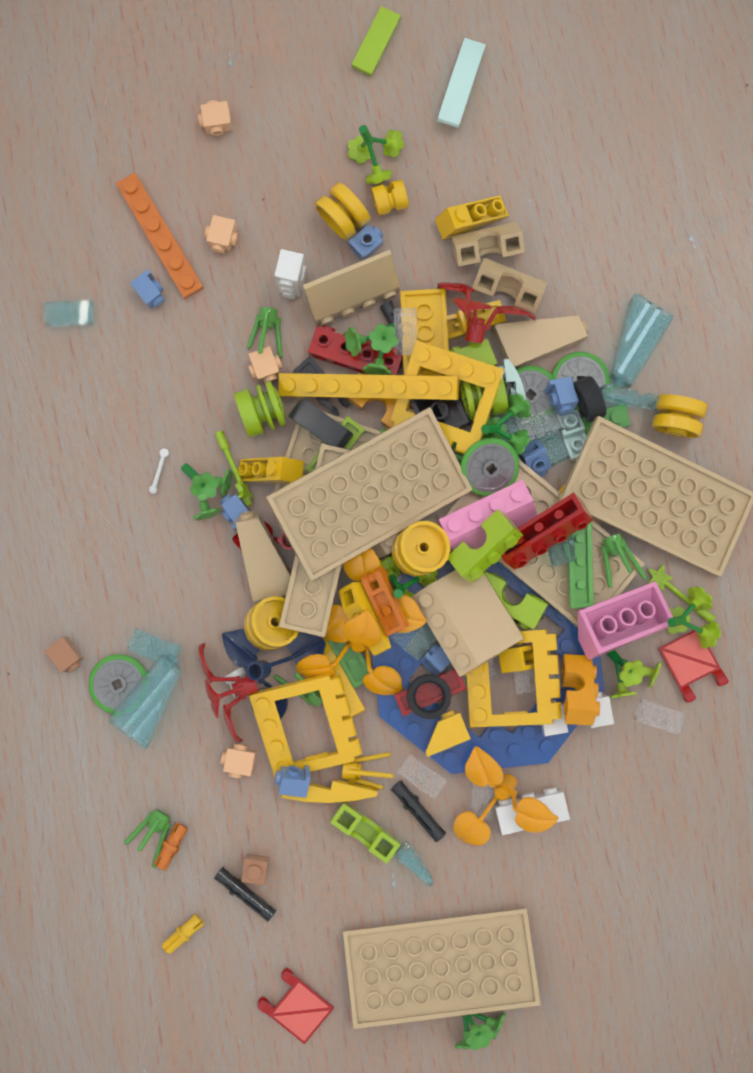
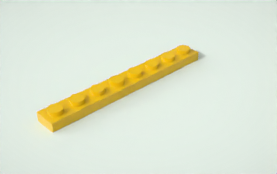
[279,373,459,400]

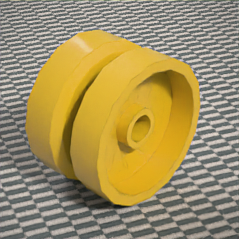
[314,182,371,241]
[651,394,708,439]
[392,521,450,577]
[244,596,299,651]

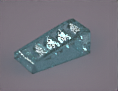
[395,839,434,886]

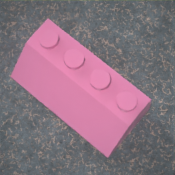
[436,480,537,552]
[577,581,673,661]

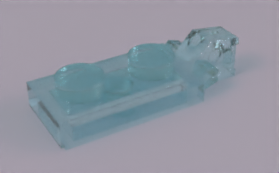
[599,384,658,410]

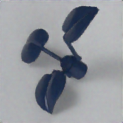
[222,629,326,720]

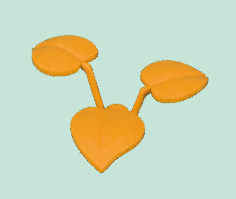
[323,548,427,643]
[296,609,403,695]
[453,746,559,846]

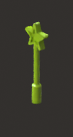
[215,430,254,507]
[647,565,716,624]

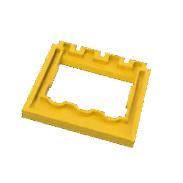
[391,340,505,454]
[467,630,562,727]
[249,673,363,777]

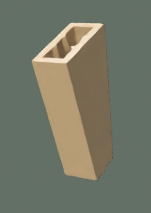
[493,315,589,369]
[235,511,291,602]

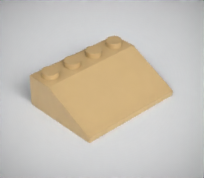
[303,250,400,326]
[412,570,525,677]

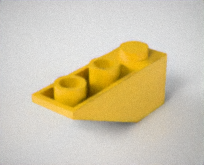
[434,195,509,240]
[238,457,304,485]
[338,582,391,656]

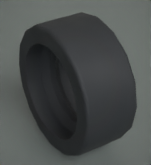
[573,376,607,423]
[407,674,452,719]

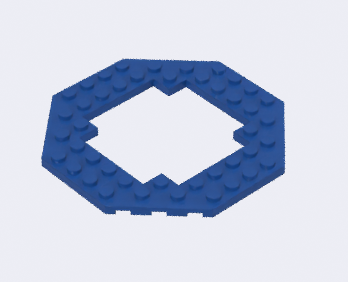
[372,552,605,774]

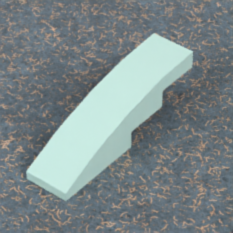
[437,38,486,128]

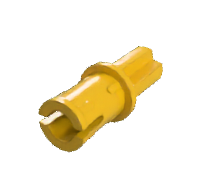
[162,913,205,954]

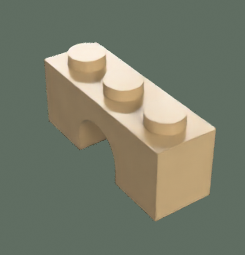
[451,222,525,267]
[472,258,547,313]

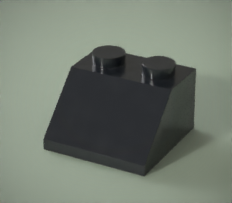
[410,399,471,429]

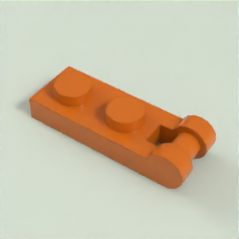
[361,566,409,637]

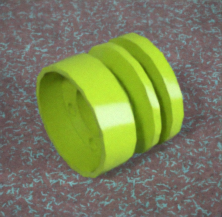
[459,366,508,422]
[234,380,286,438]

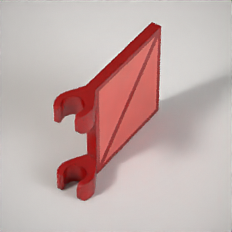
[658,630,729,703]
[257,967,334,1044]

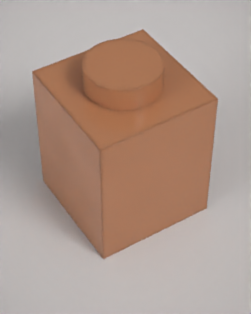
[44,636,84,673]
[241,854,270,885]

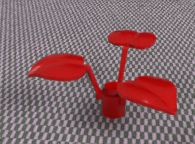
[437,282,536,343]
[198,643,258,743]

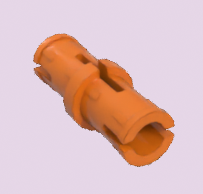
[154,822,189,871]

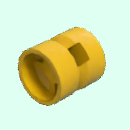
[371,179,409,216]

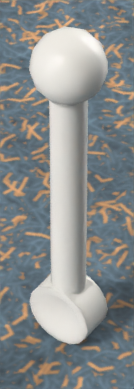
[149,448,169,494]

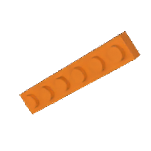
[116,172,204,299]

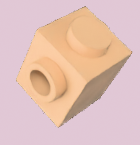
[198,100,233,136]
[204,215,238,253]
[248,346,283,383]
[220,743,257,778]

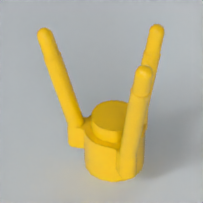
[342,752,394,790]

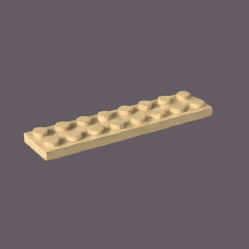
[279,444,350,637]

